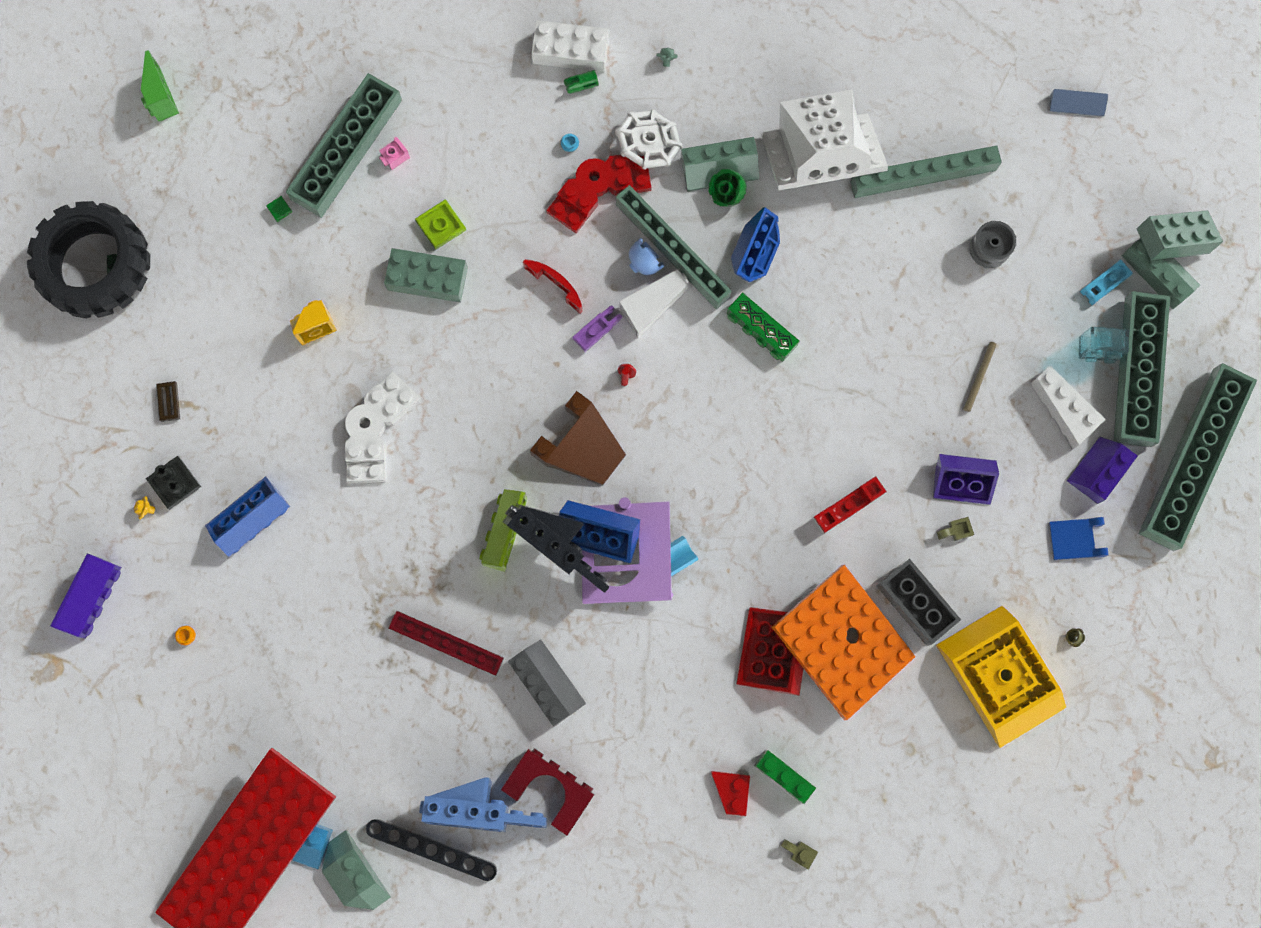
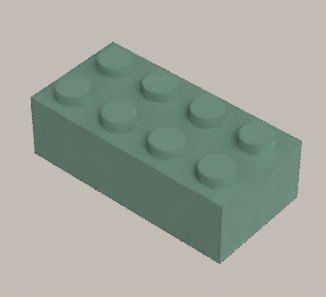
[1136,210,1223,260]
[384,248,468,303]

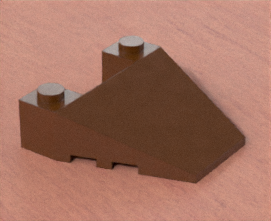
[530,391,626,485]

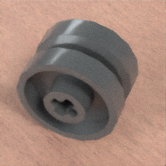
[970,221,1016,268]

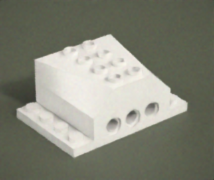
[761,89,888,191]

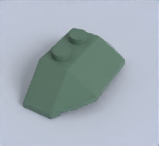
[322,830,391,910]

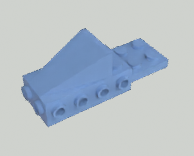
[419,777,548,833]

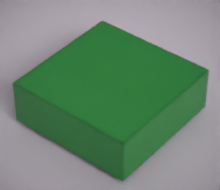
[266,196,292,222]

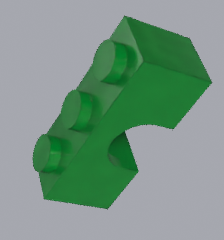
[754,750,816,804]

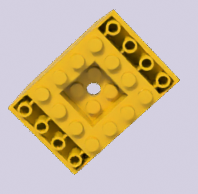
[936,606,1066,748]

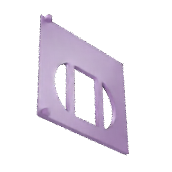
[582,497,673,604]

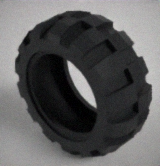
[27,201,150,319]

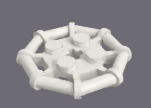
[615,109,682,170]

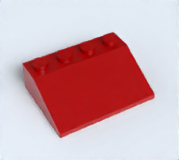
[736,607,804,696]

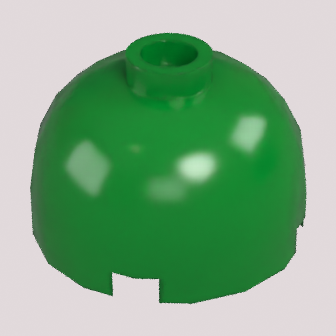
[708,169,747,207]

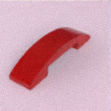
[523,259,583,314]
[814,476,887,533]

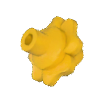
[134,496,155,520]

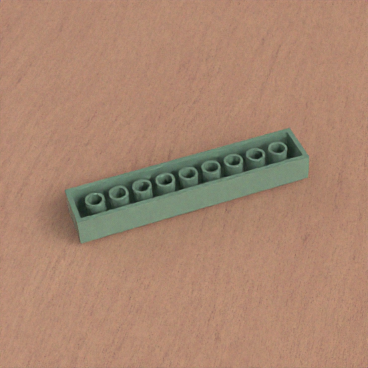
[1138,363,1257,551]

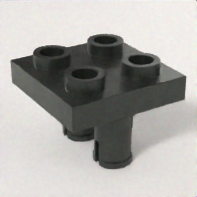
[146,455,201,510]

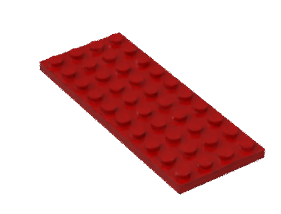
[155,748,336,928]

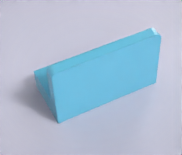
[671,536,698,576]

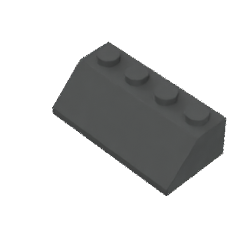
[508,640,586,727]

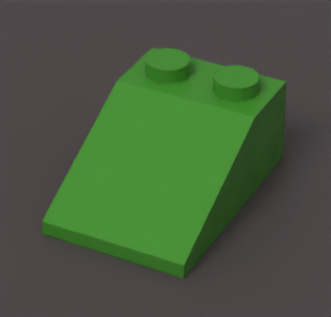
[141,50,179,121]

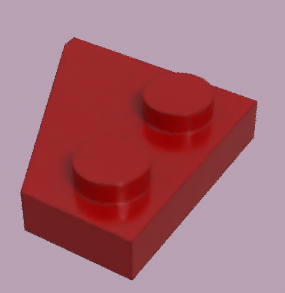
[711,771,750,816]

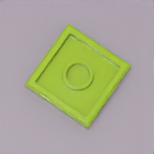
[415,199,466,250]

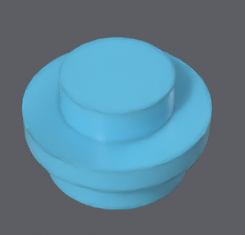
[561,134,579,152]

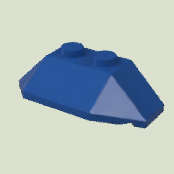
[731,207,780,282]

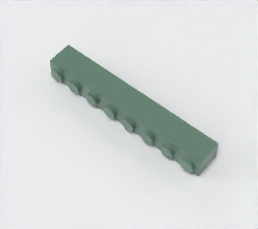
[850,145,1002,198]
[616,185,732,310]

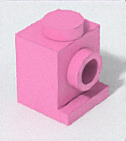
[379,137,410,170]

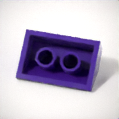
[1067,436,1138,504]
[933,454,999,505]

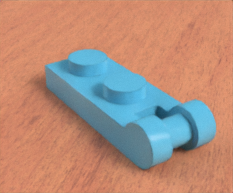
[1080,260,1133,306]

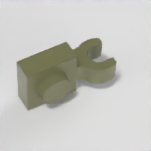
[936,517,974,541]
[781,839,818,870]

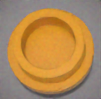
[175,626,196,645]

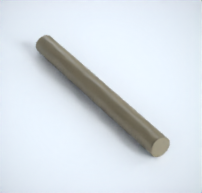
[963,342,997,412]

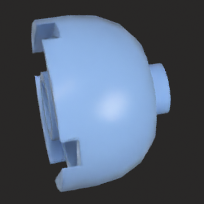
[629,238,665,276]

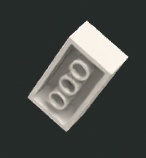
[532,20,609,72]

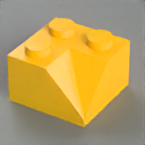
[290,300,337,345]

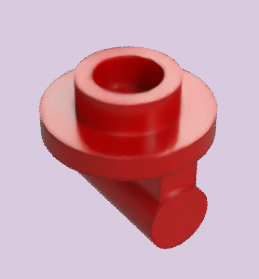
[618,364,637,386]

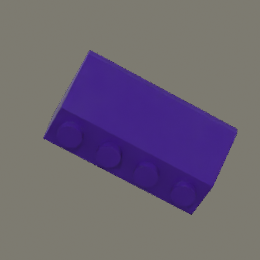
[50,553,122,639]

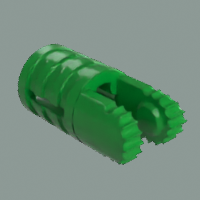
[563,70,599,94]

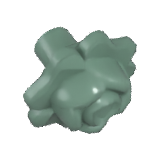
[656,48,678,67]

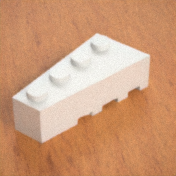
[1031,366,1106,450]

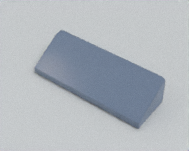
[1050,89,1108,116]

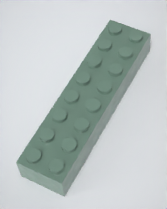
[286,73,402,218]
[1113,291,1170,447]

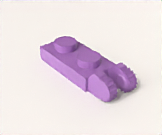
[572,305,623,352]

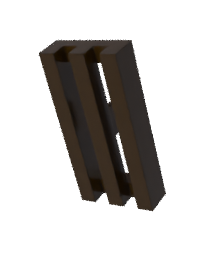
[156,381,180,422]

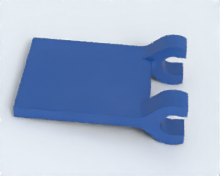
[1049,517,1109,560]

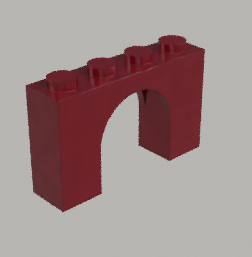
[501,748,595,836]

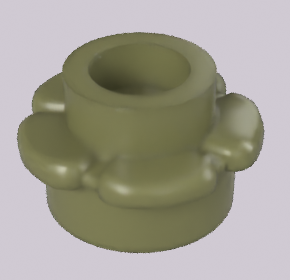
[1066,628,1085,647]

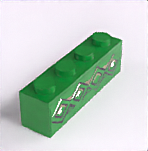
[726,292,800,362]

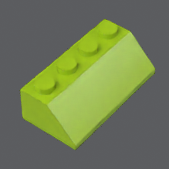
[479,489,527,572]

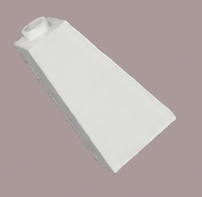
[619,269,689,338]

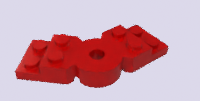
[546,154,652,234]

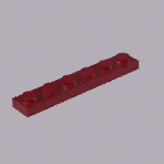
[388,611,504,676]

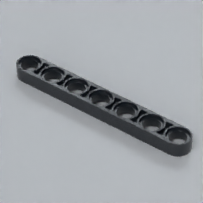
[366,819,497,881]

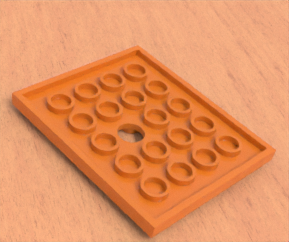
[772,565,916,721]

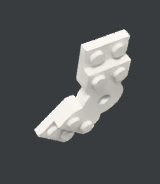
[345,371,420,483]

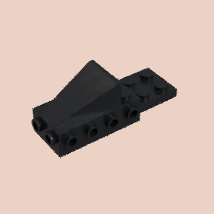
[502,503,609,593]

